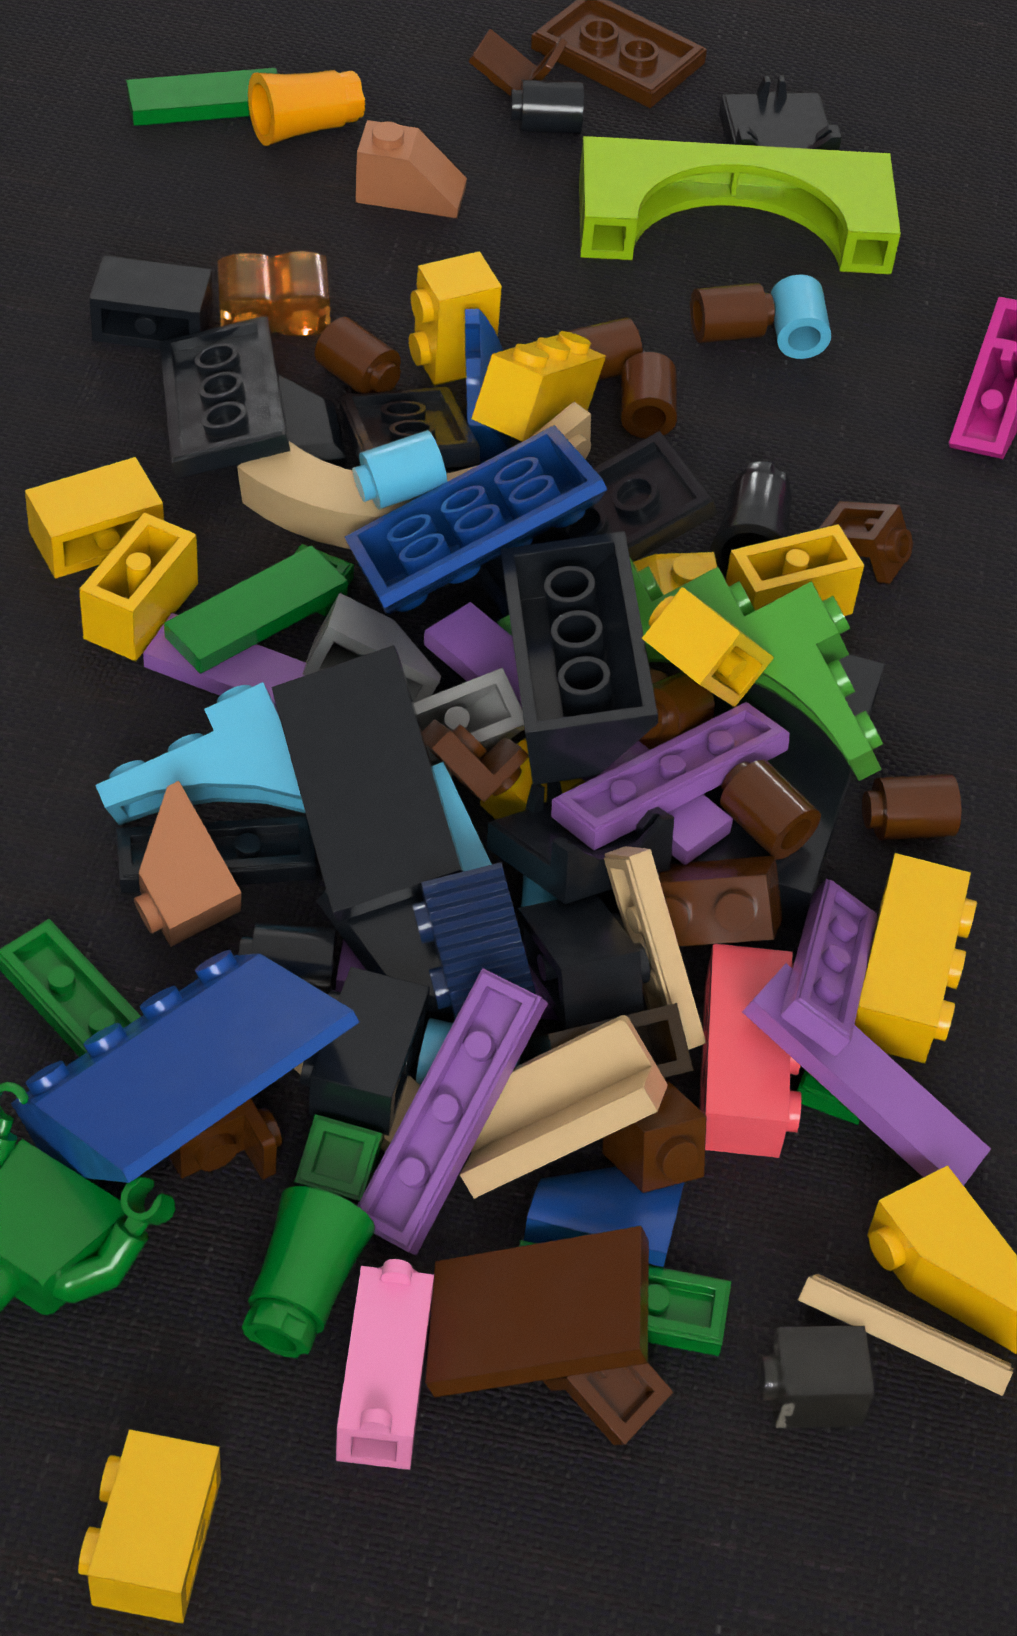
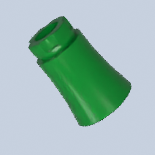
[242,1186,375,1358]

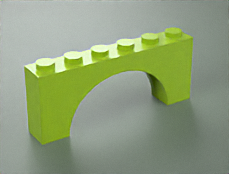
[579,136,901,274]

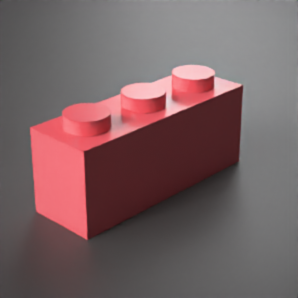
[699,944,801,1158]

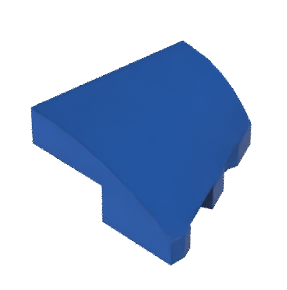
[465,309,512,467]
[524,1167,685,1267]

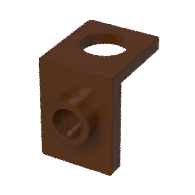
[468,29,568,96]

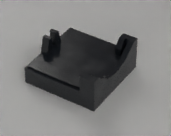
[719,75,842,150]
[487,782,674,904]

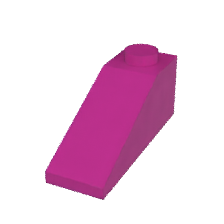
[949,297,1017,459]

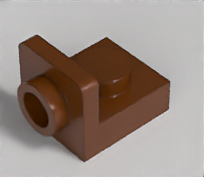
[819,501,913,584]
[422,719,529,802]
[169,1098,282,1180]
[542,1363,673,1445]

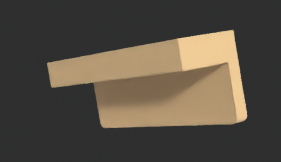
[460,1015,668,1198]

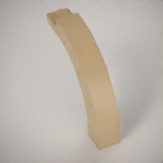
[237,402,591,549]

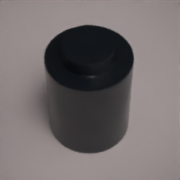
[510,80,584,134]
[239,923,336,994]

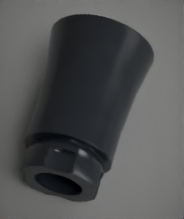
[710,461,792,579]

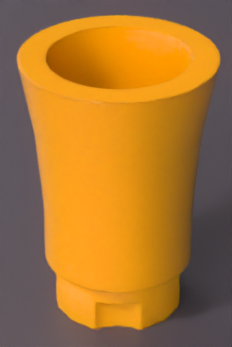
[248,70,365,146]

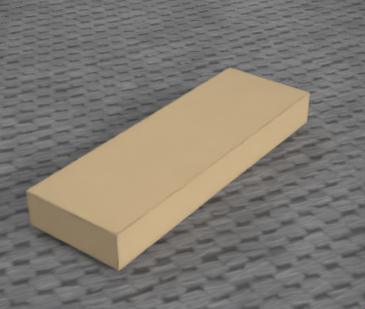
[604,846,707,1050]
[798,1274,1014,1396]

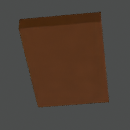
[531,0,707,108]
[425,1226,649,1398]

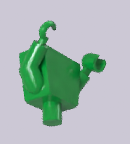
[0,1082,176,1315]

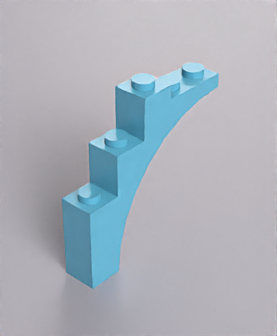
[95,682,492,871]

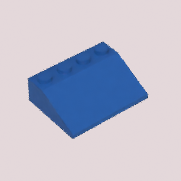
[344,425,607,616]
[11,950,359,1183]

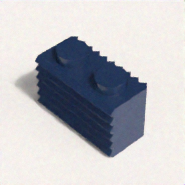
[412,862,536,1020]

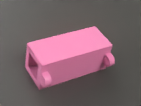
[336,1259,434,1470]

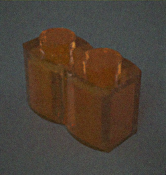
[218,251,330,336]

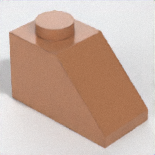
[356,120,467,218]
[134,781,242,947]

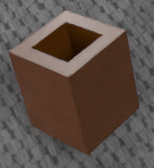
[603,1078,707,1193]

